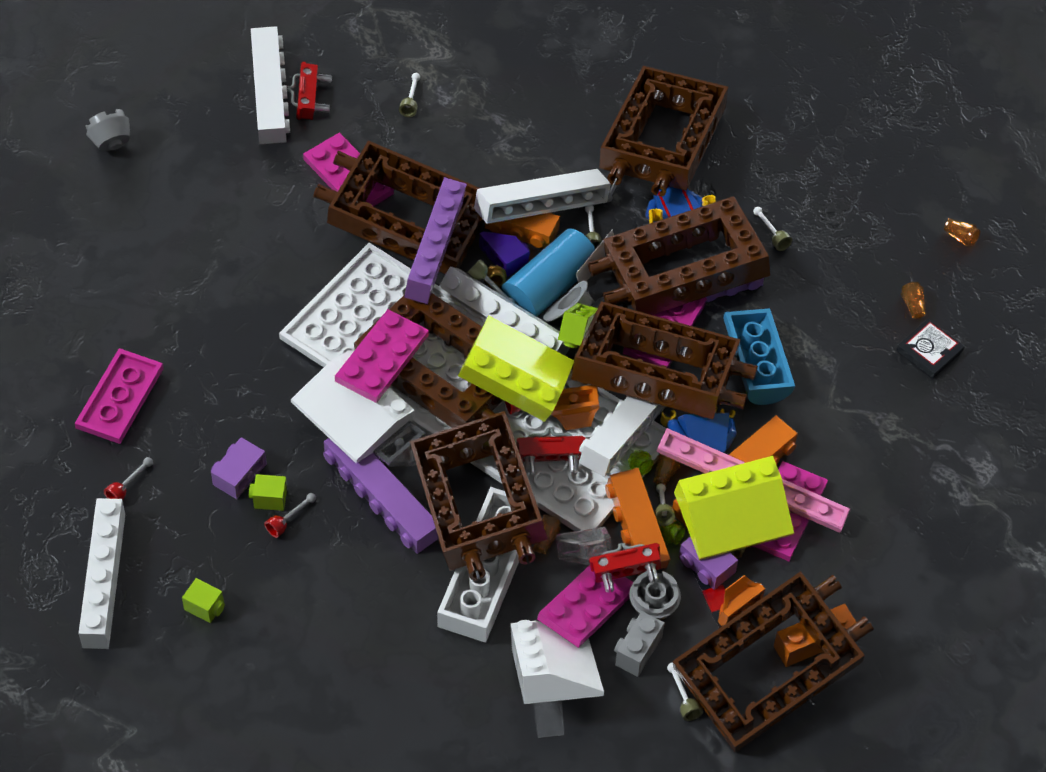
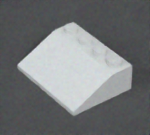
[291,351,415,463]
[510,620,604,704]

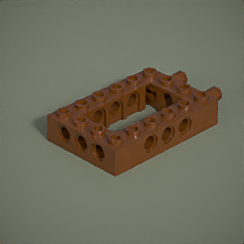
[599,66,728,197]
[313,140,484,274]
[588,196,770,315]
[354,292,503,428]
[571,301,758,419]
[410,411,548,580]
[672,571,874,753]

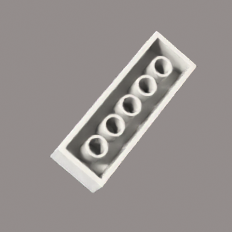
[437,487,538,643]

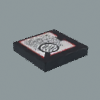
[897,319,965,378]

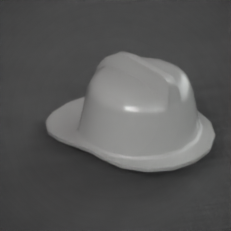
[543,281,595,321]

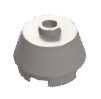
[85,109,130,151]
[630,571,681,620]

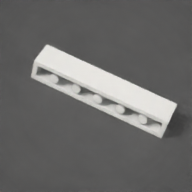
[251,27,290,144]
[474,169,611,224]
[439,266,570,355]
[579,396,666,477]
[79,498,125,649]

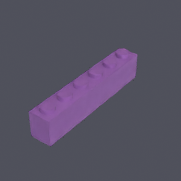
[404,177,467,304]
[323,438,439,554]

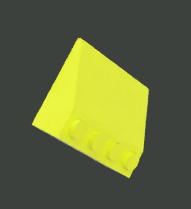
[458,315,574,422]
[674,456,794,560]

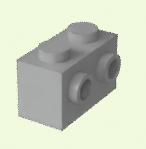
[614,611,664,677]

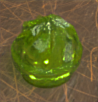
[628,450,654,475]
[660,520,685,545]

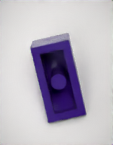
[479,231,530,278]

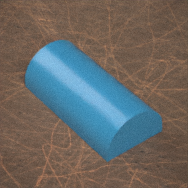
[501,229,595,317]
[723,308,795,405]

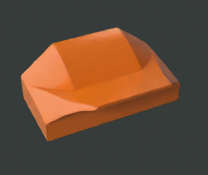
[551,385,600,430]
[718,575,765,626]

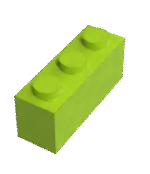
[558,303,598,348]

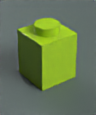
[249,474,287,511]
[182,578,225,623]

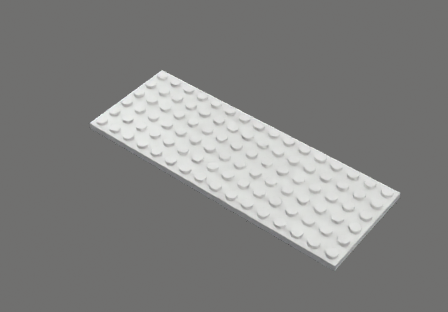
[279,243,667,540]

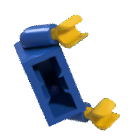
[645,186,716,224]
[660,408,737,453]

